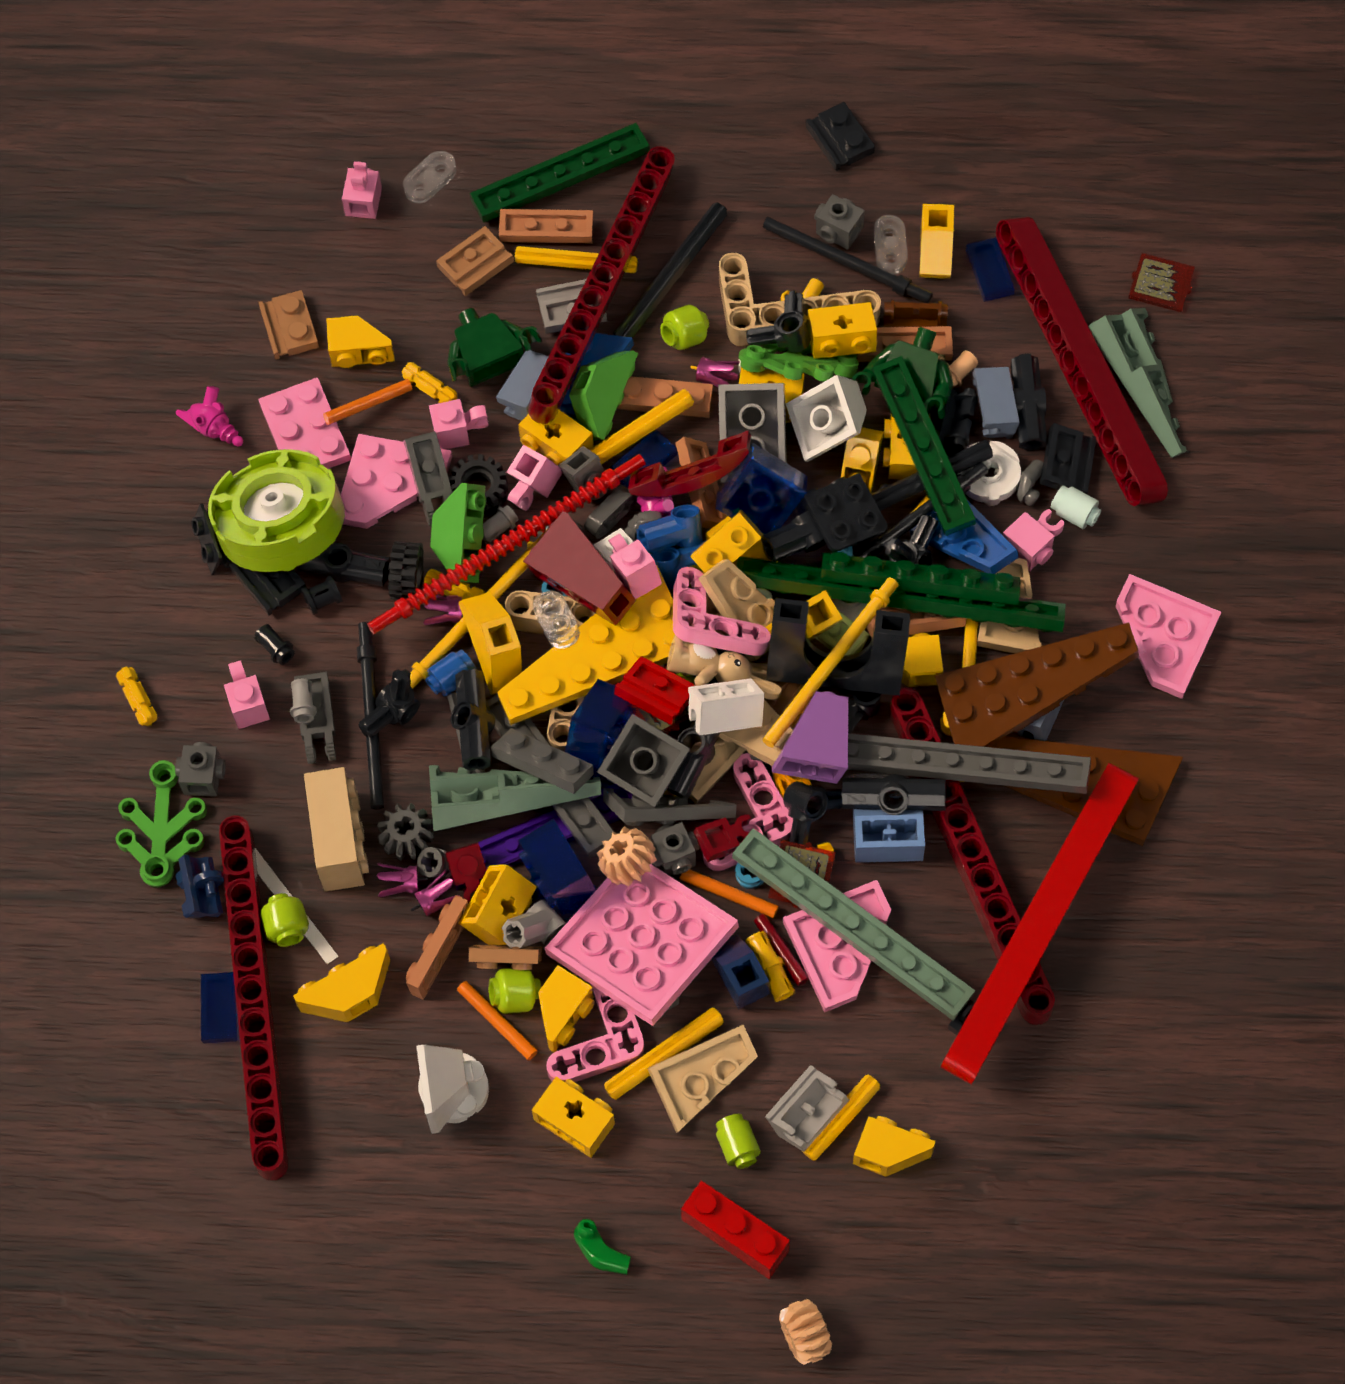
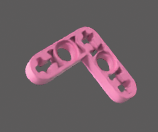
[673,567,771,656]
[703,753,793,871]
[546,986,644,1082]

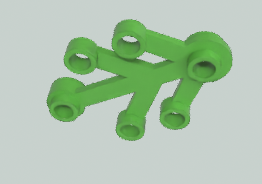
[739,343,859,382]
[116,760,207,887]

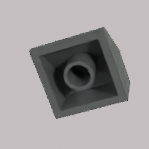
[597,714,691,808]

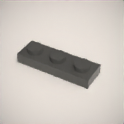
[491,728,594,794]

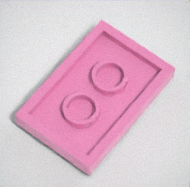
[258,377,351,469]

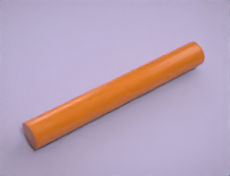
[323,379,412,425]
[680,869,779,918]
[457,981,538,1061]

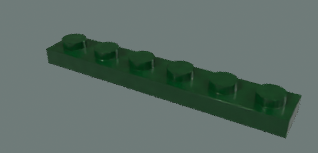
[470,123,650,223]
[872,356,976,536]
[820,552,1020,605]

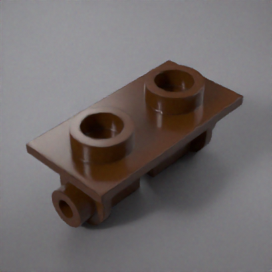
[883,300,948,327]

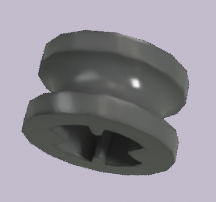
[417,847,450,879]

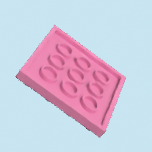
[545,864,739,1026]

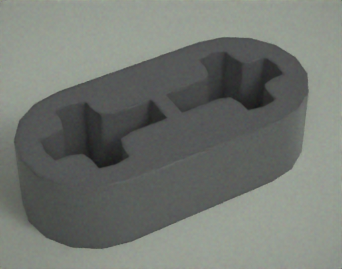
[584,485,637,539]

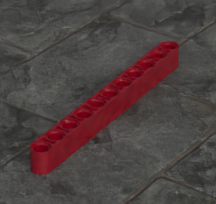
[528,146,675,424]
[996,217,1168,506]
[890,687,1055,1025]
[219,816,288,1181]

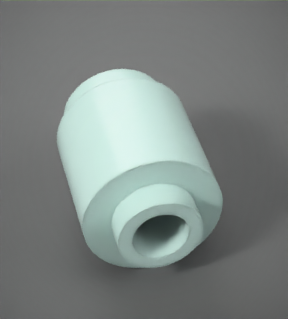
[1050,485,1101,529]

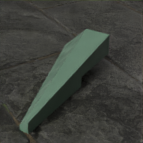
[1088,308,1187,458]
[429,765,601,831]

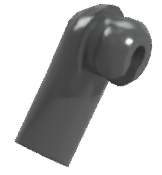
[1017,460,1043,506]

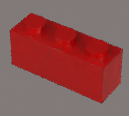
[681,1180,790,1280]

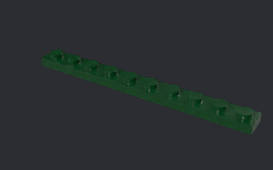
[736,557,1066,632]

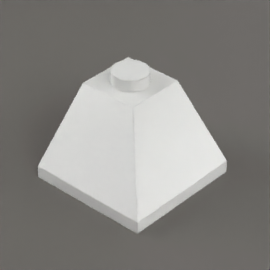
[786,375,867,462]
[416,1045,474,1134]

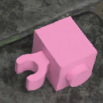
[342,161,382,219]
[429,399,489,450]
[507,444,563,511]
[1003,509,1064,571]
[608,534,662,599]
[224,660,270,730]

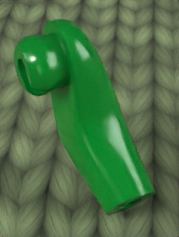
[574,1219,631,1275]

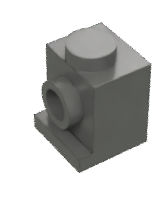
[558,446,605,500]

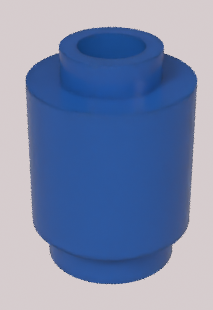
[425,649,476,696]

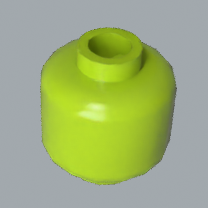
[660,304,709,350]
[260,893,309,947]
[488,968,541,1014]

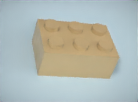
[304,767,369,892]

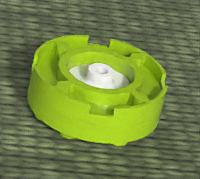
[208,449,345,572]

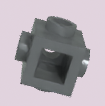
[814,194,865,250]
[175,742,226,796]
[651,822,699,876]

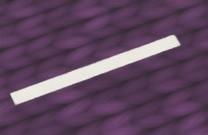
[255,848,339,964]

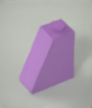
[772,691,848,784]

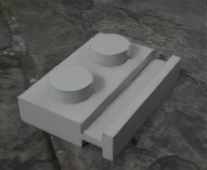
[536,279,607,334]

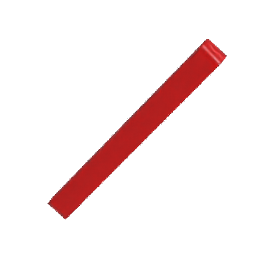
[940,762,1139,1085]

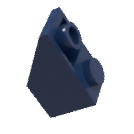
[711,934,769,1010]

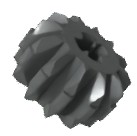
[377,803,435,861]

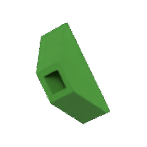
[569,350,638,440]
[430,483,486,583]

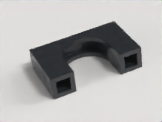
[766,598,910,696]

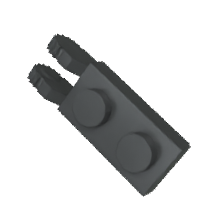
[403,431,452,527]
[294,671,336,764]

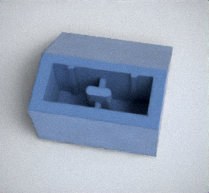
[853,796,925,863]

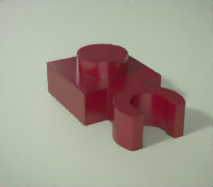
[694,815,758,862]
[445,843,487,903]

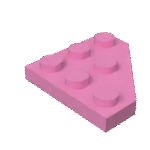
[341,434,452,529]
[1116,574,1221,699]
[783,880,891,1012]

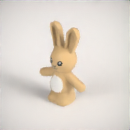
[667,635,782,700]

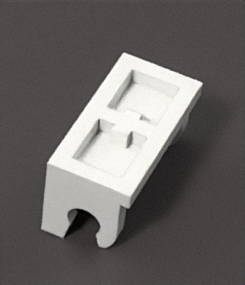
[688,678,764,735]

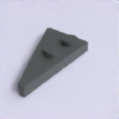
[603,788,737,826]

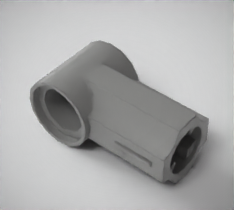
[502,900,566,949]

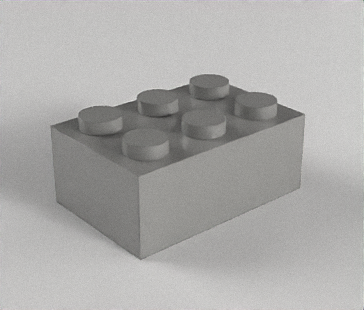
[718,383,787,483]

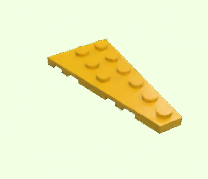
[497,565,675,725]

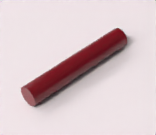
[754,914,809,986]

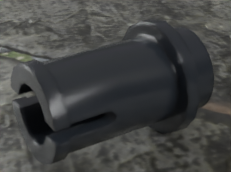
[254,624,295,665]

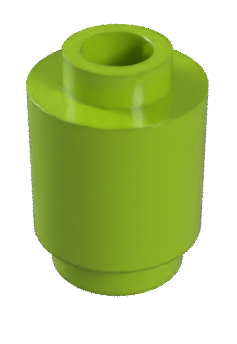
[716,1113,761,1169]

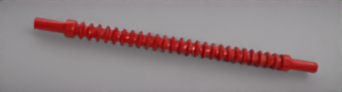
[367,454,646,634]

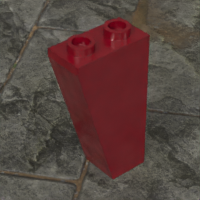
[523,511,636,626]

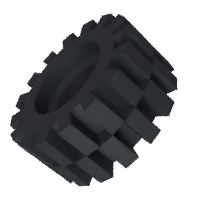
[449,454,508,517]
[388,541,424,600]

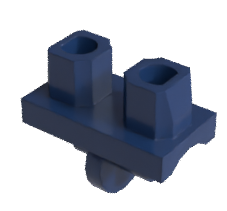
[176,855,224,919]

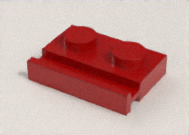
[614,656,696,725]

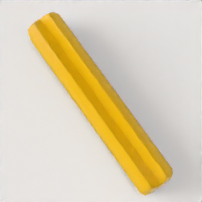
[802,1074,880,1161]

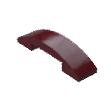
[628,430,751,497]

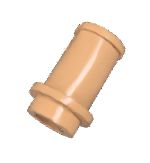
[950,350,978,388]

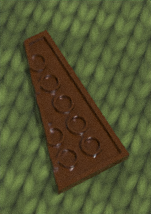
[935,622,1139,748]
[992,736,1183,846]

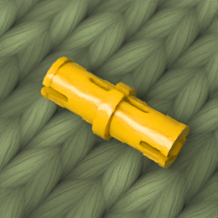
[745,931,796,1002]

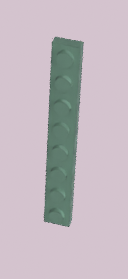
[732,828,975,1021]

